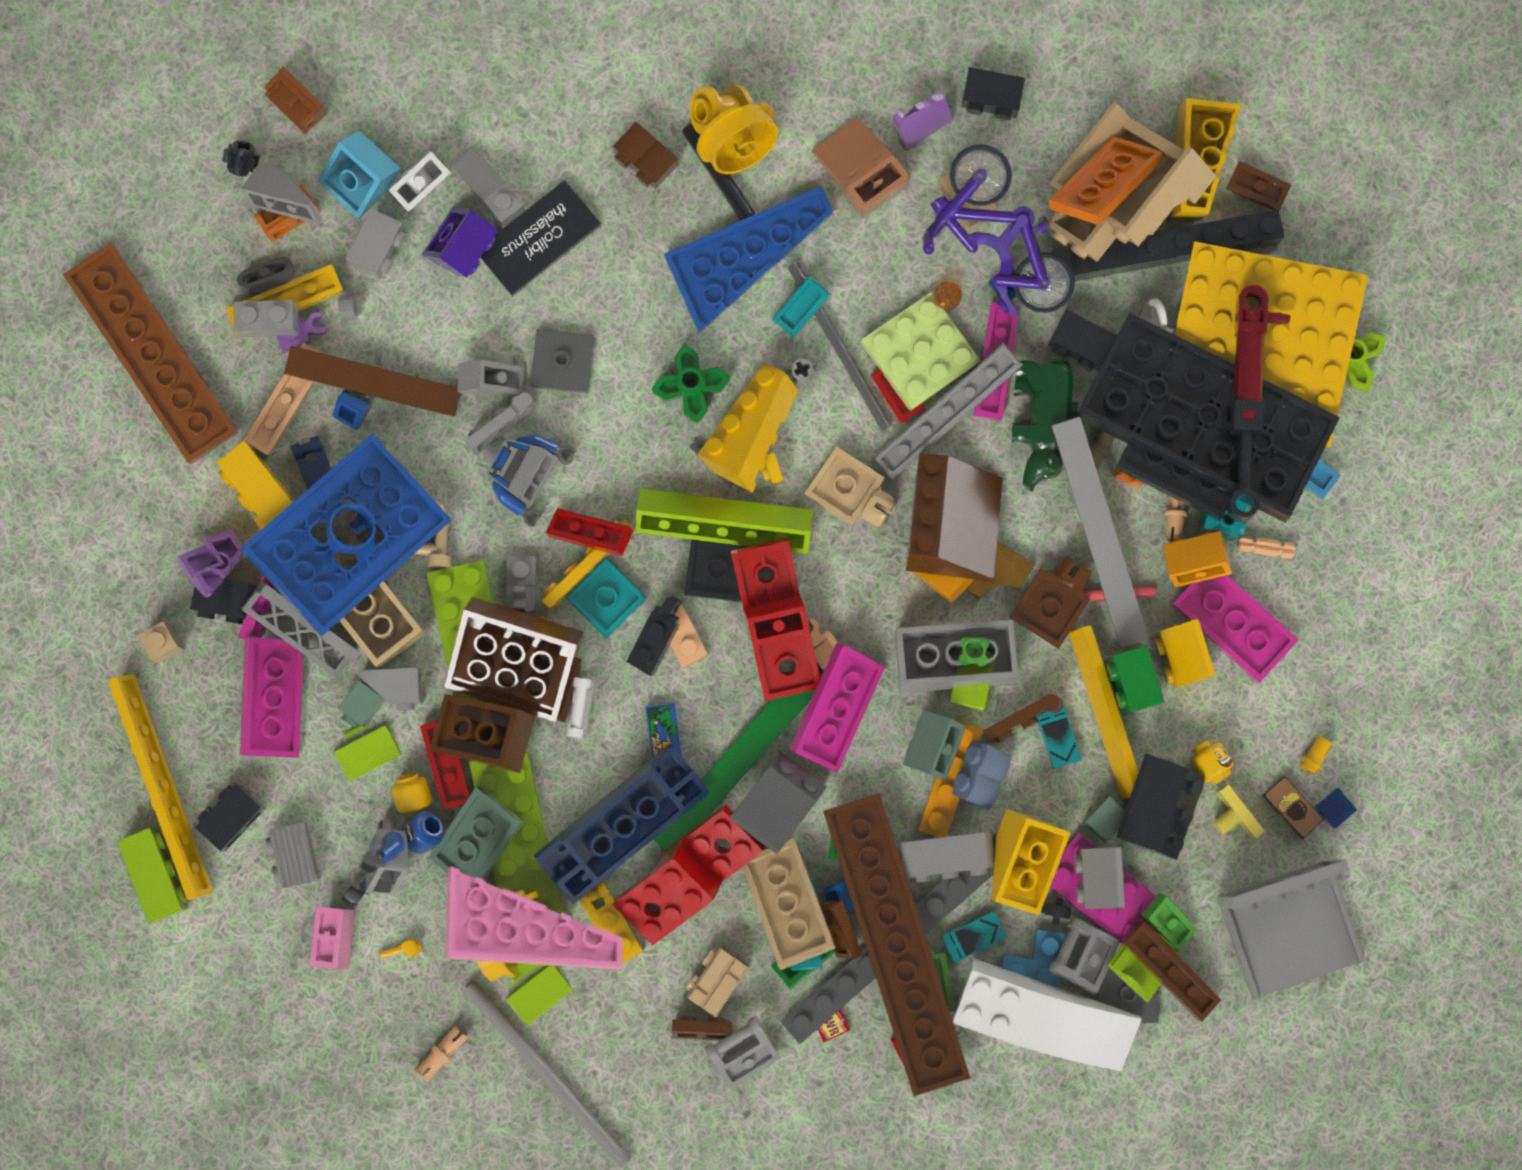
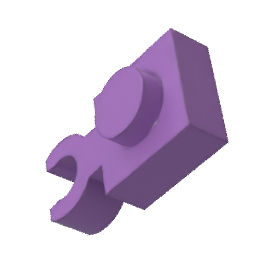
[277,312,328,353]

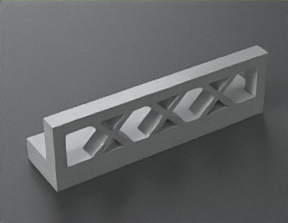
[241,581,360,677]

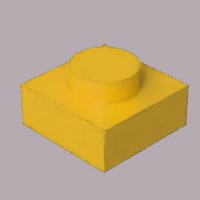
[761,452,783,487]

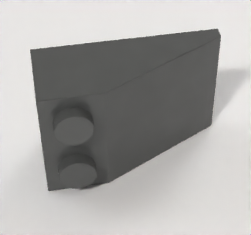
[730,752,827,854]

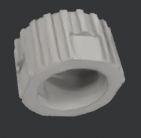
[338,294,358,321]

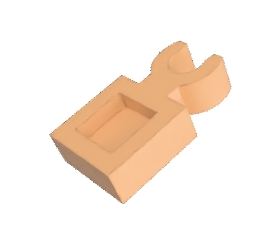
[809,618,838,672]

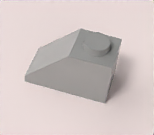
[458,359,525,396]
[359,667,422,711]

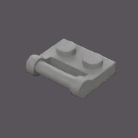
[1048,918,1120,995]
[704,1016,780,1089]

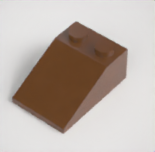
[429,694,535,773]

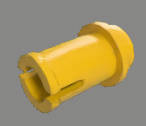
[1300,736,1333,775]

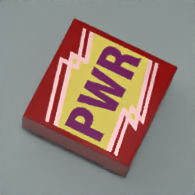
[818,1009,850,1043]

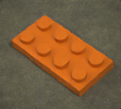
[1049,137,1163,225]

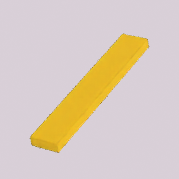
[1069,625,1139,800]

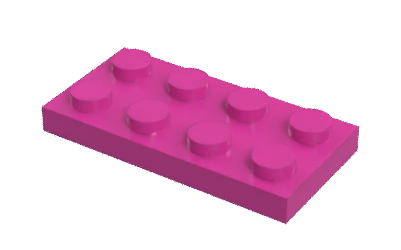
[1171,575,1298,683]
[240,637,304,758]
[789,643,885,773]
[1050,833,1156,945]

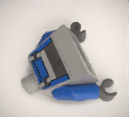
[483,434,575,527]
[341,820,409,906]

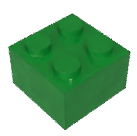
[1105,646,1165,716]

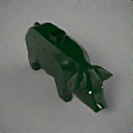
[1012,360,1078,492]

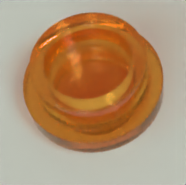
[934,282,962,311]

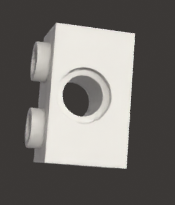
[387,149,451,212]

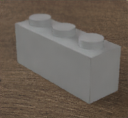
[899,832,995,883]

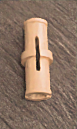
[414,1025,469,1082]

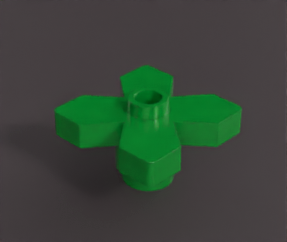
[652,345,730,424]

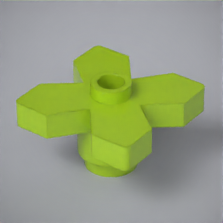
[1346,332,1386,392]

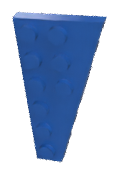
[664,186,833,333]

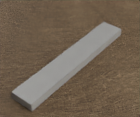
[873,343,1023,481]

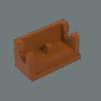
[264,67,327,135]

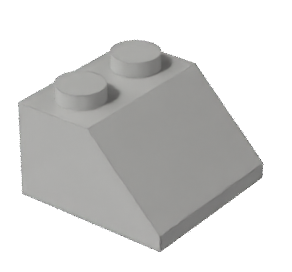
[1074,847,1125,909]

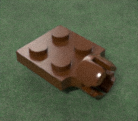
[1009,556,1091,649]

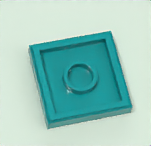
[565,557,648,639]

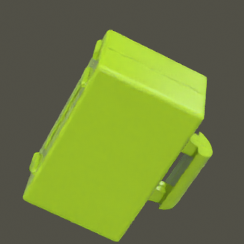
[950,649,996,712]
[334,724,401,781]
[506,965,573,1026]

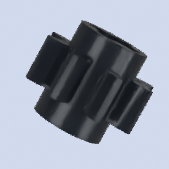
[222,140,260,176]

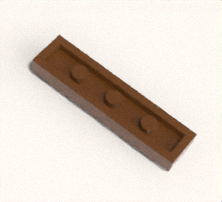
[1120,920,1221,1022]

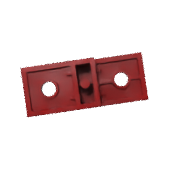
[730,538,820,701]
[612,804,766,946]

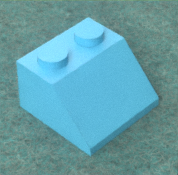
[318,130,401,219]

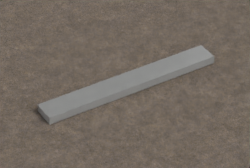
[1051,416,1149,648]

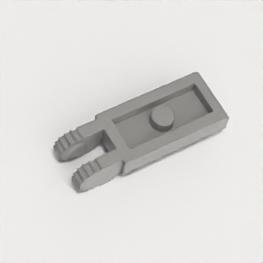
[464,392,536,456]

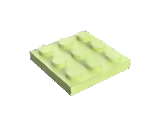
[860,292,981,411]

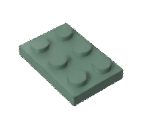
[428,787,524,880]

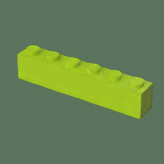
[635,488,814,554]

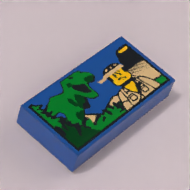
[645,703,682,758]

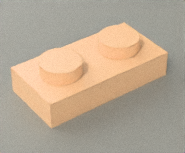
[670,603,708,669]

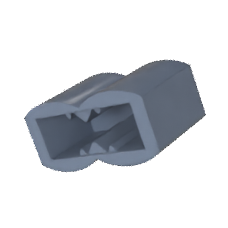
[952,740,1011,810]

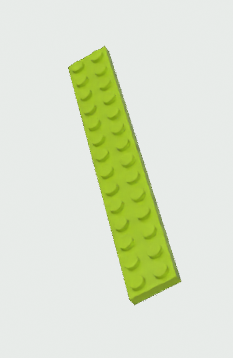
[426,560,564,972]

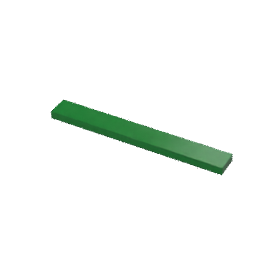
[653,674,822,850]

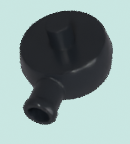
[1040,897,1072,925]

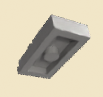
[506,556,537,615]

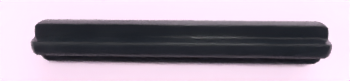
[682,123,755,221]

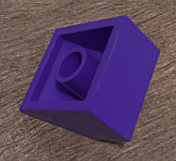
[422,207,498,278]

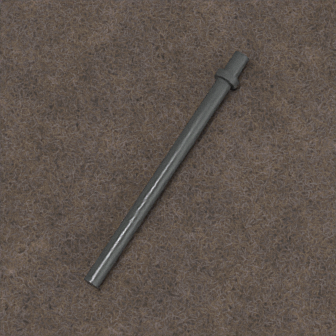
[788,262,891,431]

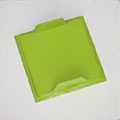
[1107,919,1182,1003]

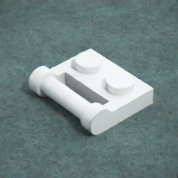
[565,678,594,741]

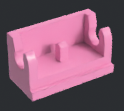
[309,906,355,969]

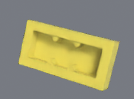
[1213,784,1265,839]

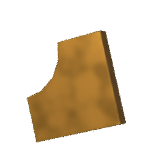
[965,541,1036,599]

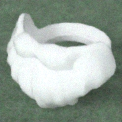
[1138,298,1175,334]

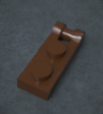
[983,694,1063,744]

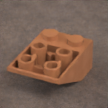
[811,117,910,219]

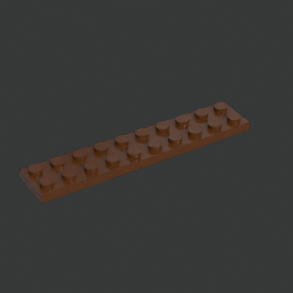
[823,793,970,1096]

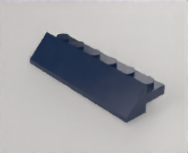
[533,743,710,905]

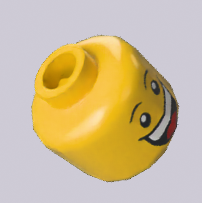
[1190,740,1234,785]

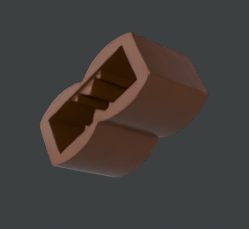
[612,122,679,189]

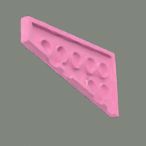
[445,866,622,970]

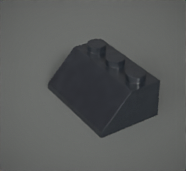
[1116,753,1205,860]

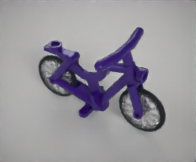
[922,144,1075,317]

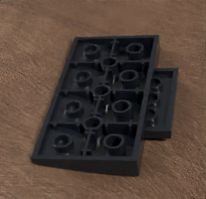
[1076,313,1340,523]

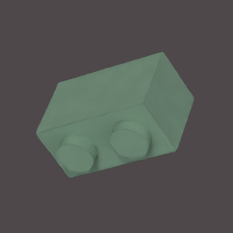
[903,710,966,781]

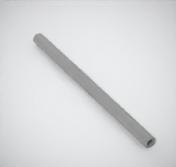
[463,981,631,1168]

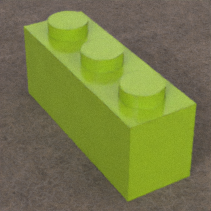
[117,828,188,924]

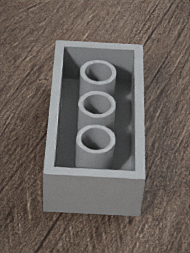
[895,620,1019,693]

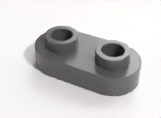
[237,257,295,295]

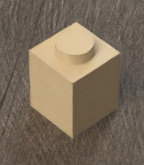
[137,621,184,664]

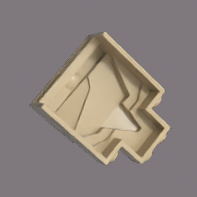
[1048,101,1216,262]

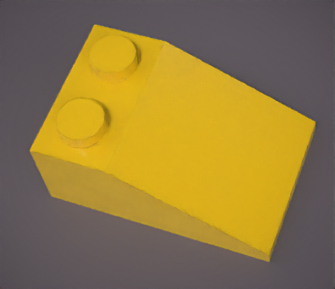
[992,808,1071,915]

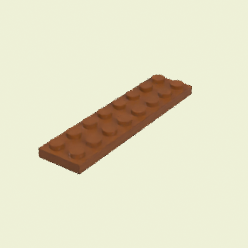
[63,243,239,465]

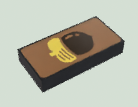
[1262,776,1325,839]

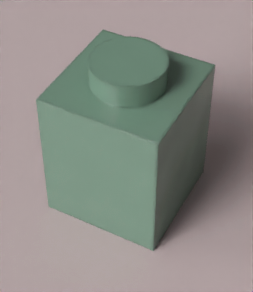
[338,681,386,728]
[1082,796,1127,842]

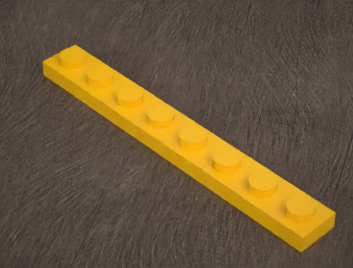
[108,674,214,901]

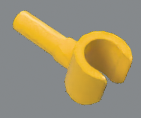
[379,939,422,959]

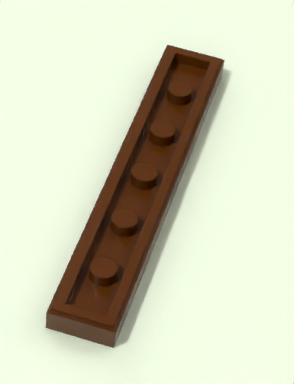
[284,345,460,417]

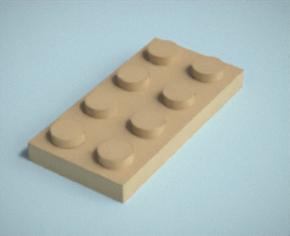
[743,838,836,970]

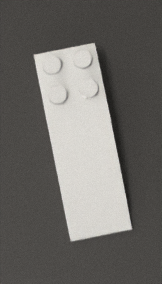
[953,958,1142,1071]

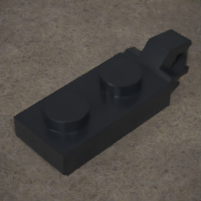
[626,596,682,676]

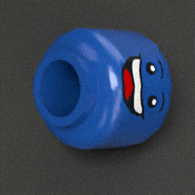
[401,811,444,854]

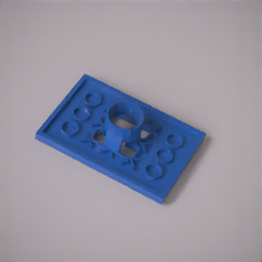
[240,434,452,637]

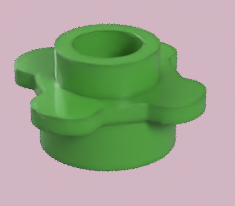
[959,636,989,667]

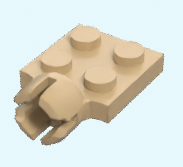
[804,446,897,528]

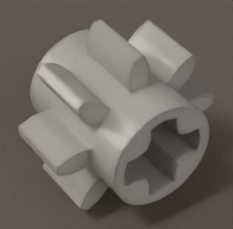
[784,353,820,390]

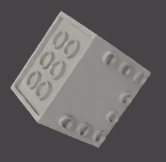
[1217,859,1365,999]

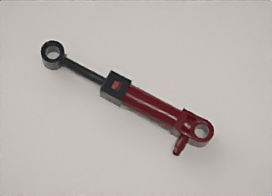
[1227,285,1291,522]

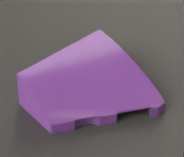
[893,92,953,151]
[178,528,244,598]

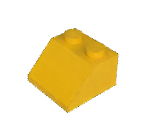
[1154,619,1216,689]

